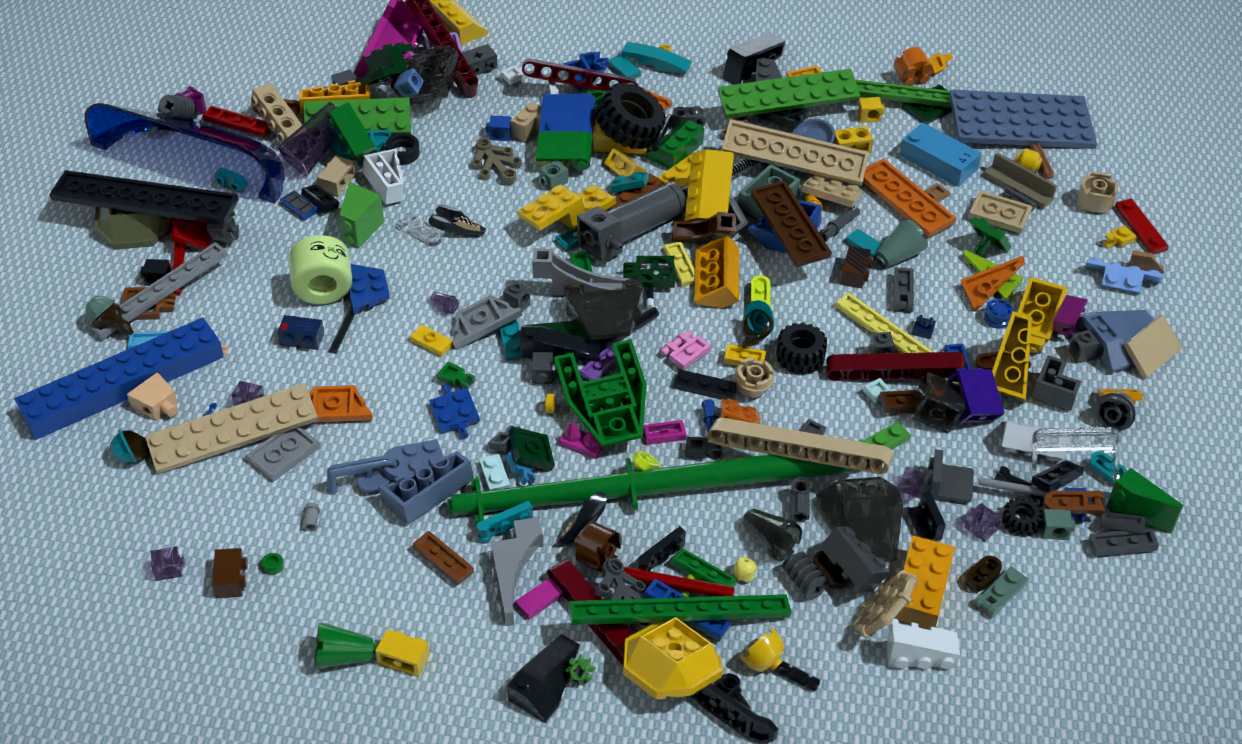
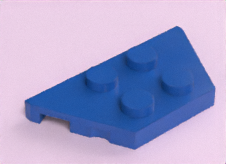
[349,264,389,314]

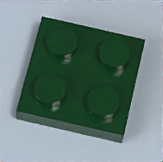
[508,426,555,471]

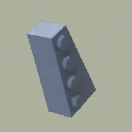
[378,451,474,524]

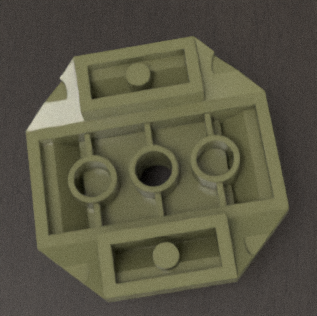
[94,207,172,250]

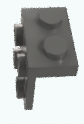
[927,449,974,503]

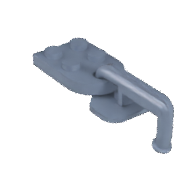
[326,439,444,495]

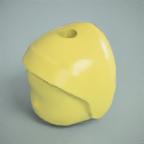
[734,557,757,582]

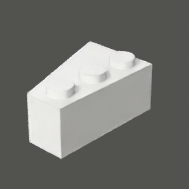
[363,148,404,204]

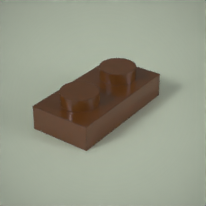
[878,390,923,413]

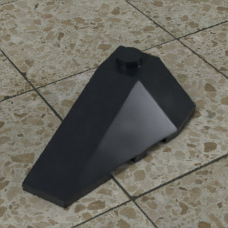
[520,326,600,359]

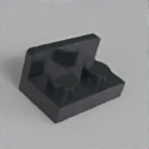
[907,491,946,541]

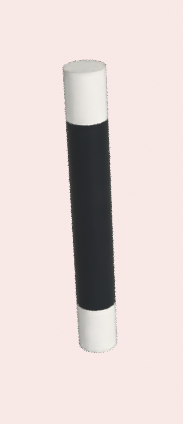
[646,264,654,310]

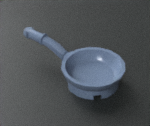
[786,118,835,175]

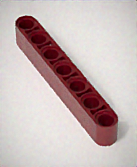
[522,58,638,91]
[826,352,966,381]
[547,559,633,666]

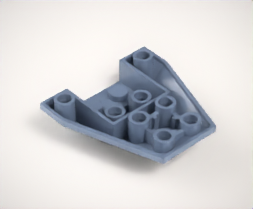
[1075,310,1154,372]

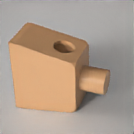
[127,373,178,420]

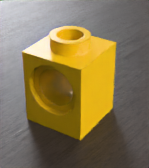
[857,97,885,123]

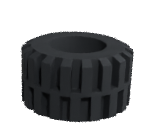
[776,322,827,375]

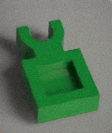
[437,361,475,389]

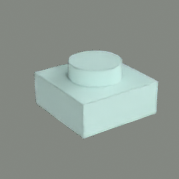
[863,378,892,404]

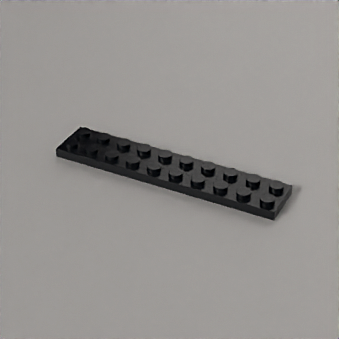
[49,170,239,225]

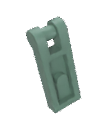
[974,566,1029,618]

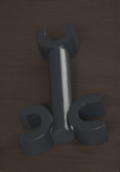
[995,466,1044,507]

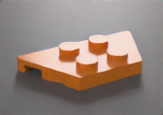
[309,385,373,423]

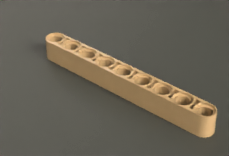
[707,418,894,474]

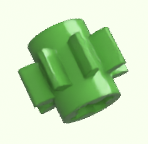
[566,654,596,685]

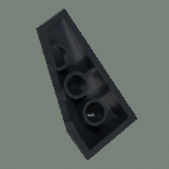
[507,634,580,723]

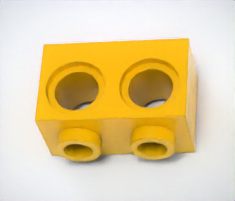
[833,126,873,153]

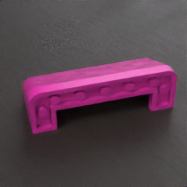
[353,0,423,83]

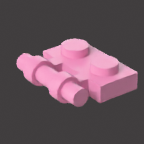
[660,330,711,370]

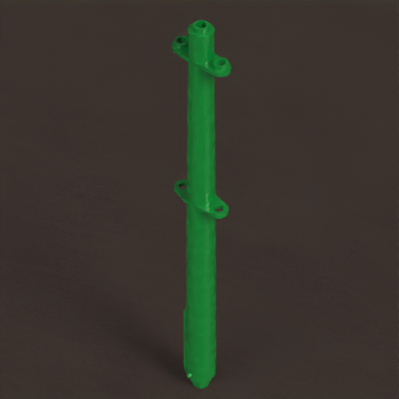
[447,454,856,528]

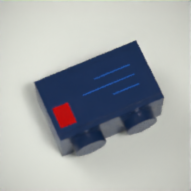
[278,315,324,350]

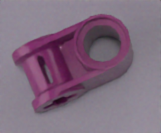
[175,86,207,115]

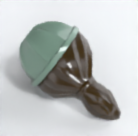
[86,296,134,335]

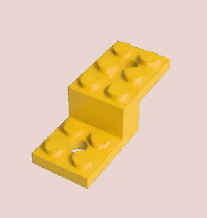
[517,184,616,231]

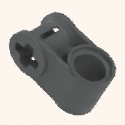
[671,106,706,128]

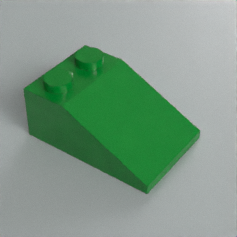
[1106,468,1184,534]

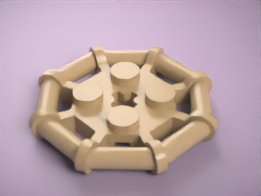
[853,570,918,638]

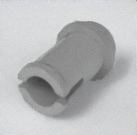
[303,502,320,531]

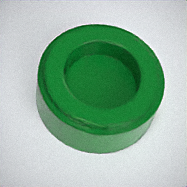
[261,553,284,575]

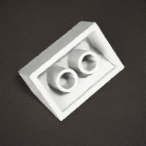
[1001,420,1069,462]

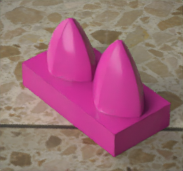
[559,423,604,459]

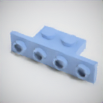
[1085,258,1164,294]

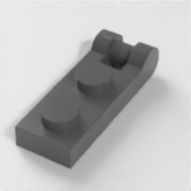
[893,267,914,312]

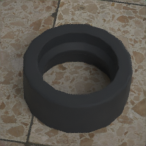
[385,133,420,165]

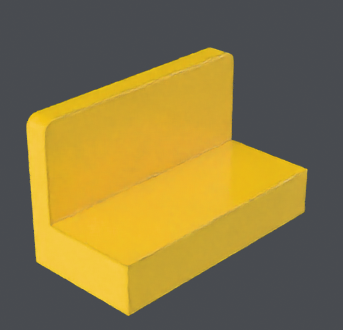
[604,148,647,176]

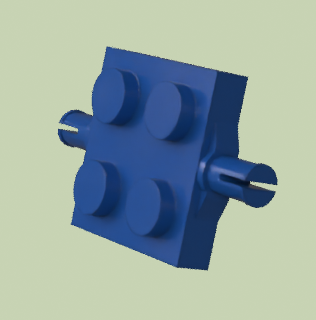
[429,384,480,439]

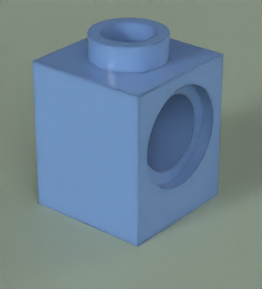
[394,68,424,98]

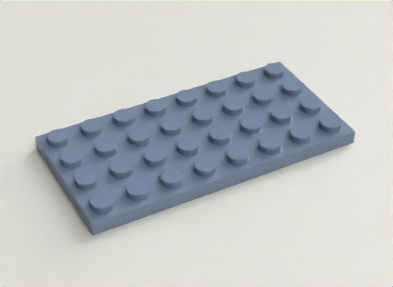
[949,89,1097,149]

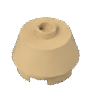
[734,357,774,398]

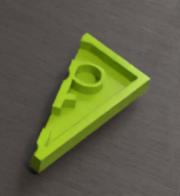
[963,250,1024,301]

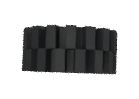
[1002,496,1043,537]

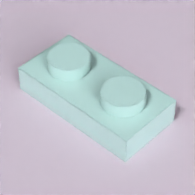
[479,454,510,490]

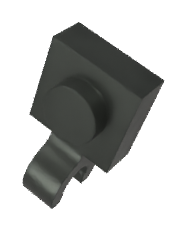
[685,436,722,459]

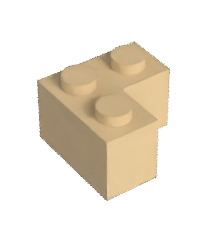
[510,102,542,143]

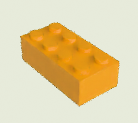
[894,535,955,630]

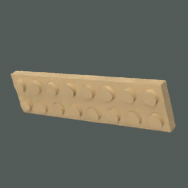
[722,119,869,186]
[145,383,319,474]

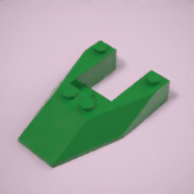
[554,339,647,447]

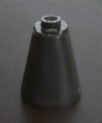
[743,508,802,561]

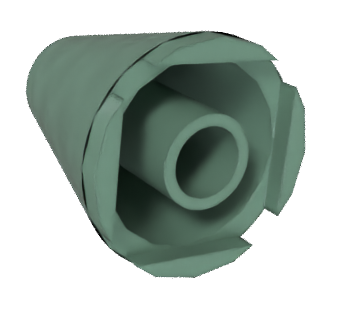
[876,219,928,267]

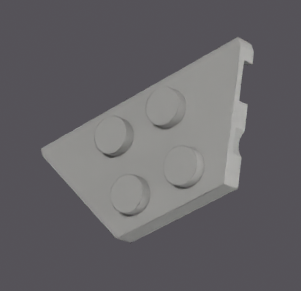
[453,295,523,350]

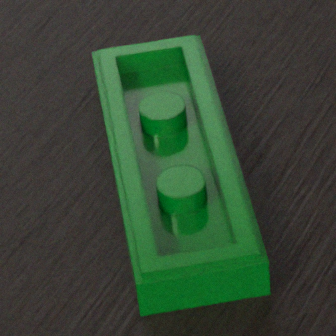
[670,548,737,587]

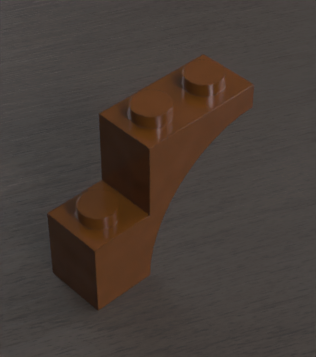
[671,212,736,244]

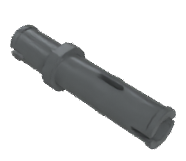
[819,206,860,242]

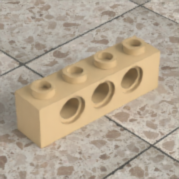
[251,83,307,149]

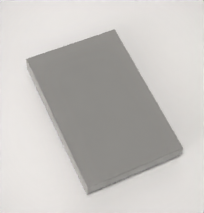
[245,427,320,482]

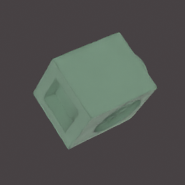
[540,161,568,190]
[1041,509,1075,540]

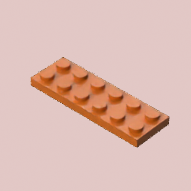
[863,158,957,238]

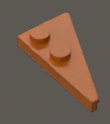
[960,256,1025,311]

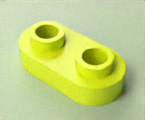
[632,451,661,471]

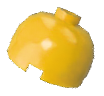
[739,627,784,672]

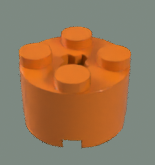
[893,47,933,86]

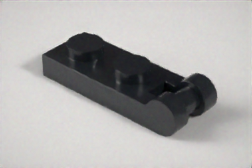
[638,526,686,571]

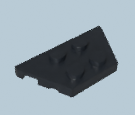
[754,108,810,128]

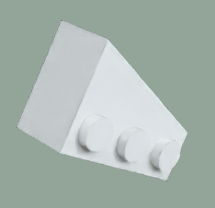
[886,618,960,669]

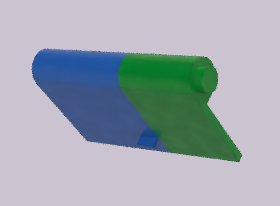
[536,94,596,171]

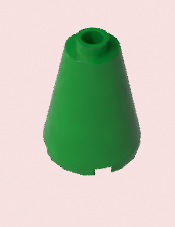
[314,623,377,669]

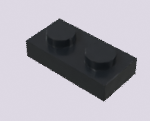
[301,184,339,212]

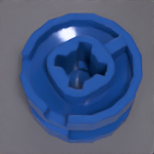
[984,299,1014,329]

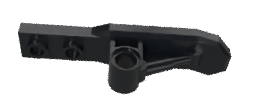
[691,673,778,744]

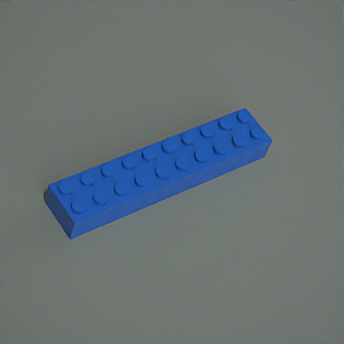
[14,317,224,440]

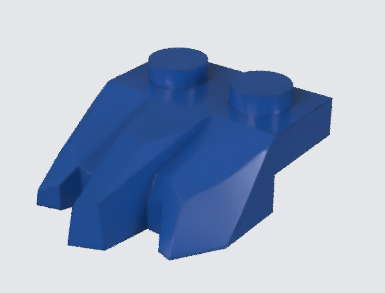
[563,52,609,88]

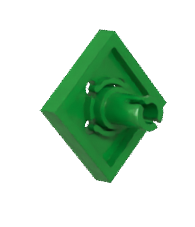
[970,217,1012,257]

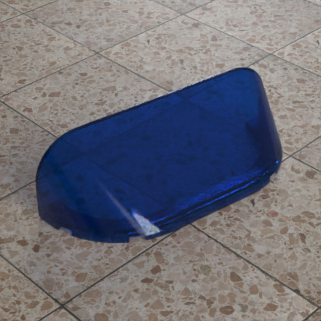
[84,103,285,203]

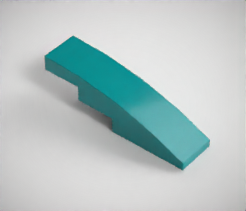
[621,42,692,74]

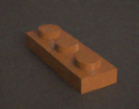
[413,531,474,585]

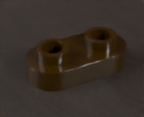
[813,551,849,589]
[966,555,1002,591]

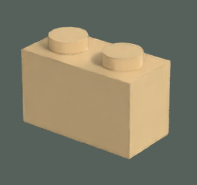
[317,156,356,197]

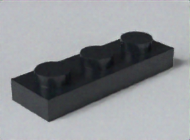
[674,369,737,400]
[1031,460,1084,492]

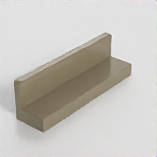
[983,153,1057,210]

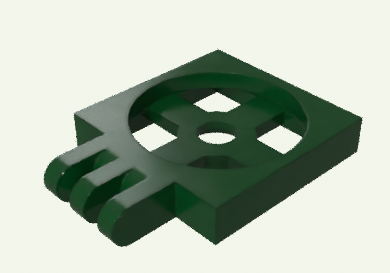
[623,256,675,288]

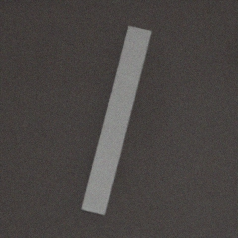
[89,242,228,340]

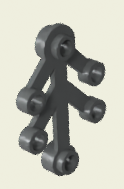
[595,558,650,633]

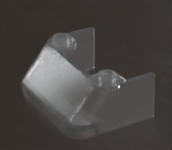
[1030,427,1121,487]

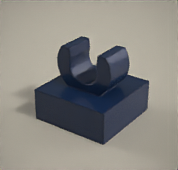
[912,314,936,339]

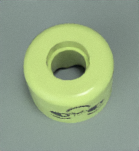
[288,235,352,305]

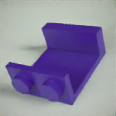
[947,368,1005,423]

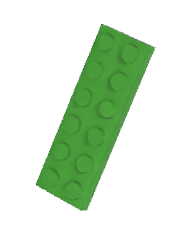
[304,97,411,138]

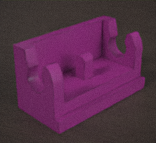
[1053,295,1088,336]

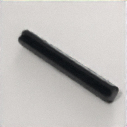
[599,307,659,347]

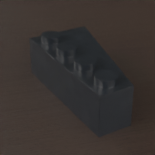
[722,32,786,85]

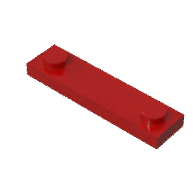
[202,106,271,138]
[1115,198,1169,254]

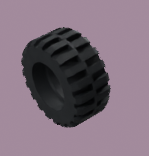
[595,82,666,149]

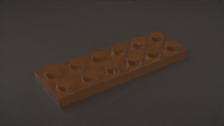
[751,180,832,267]

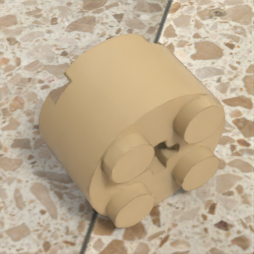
[1077,172,1119,214]

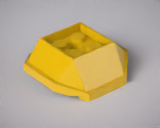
[623,617,723,700]

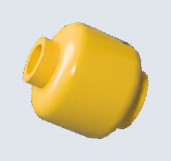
[1014,148,1042,172]

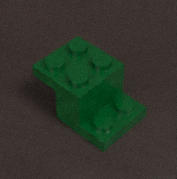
[359,42,414,86]

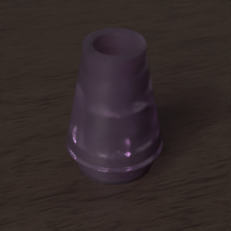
[430,291,459,314]

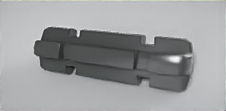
[1003,187,1037,211]

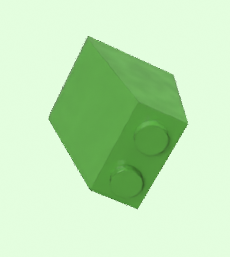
[340,182,384,249]

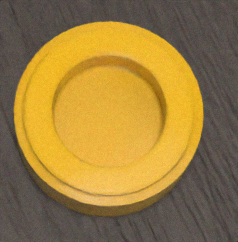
[545,393,557,414]

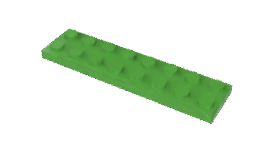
[718,68,860,119]

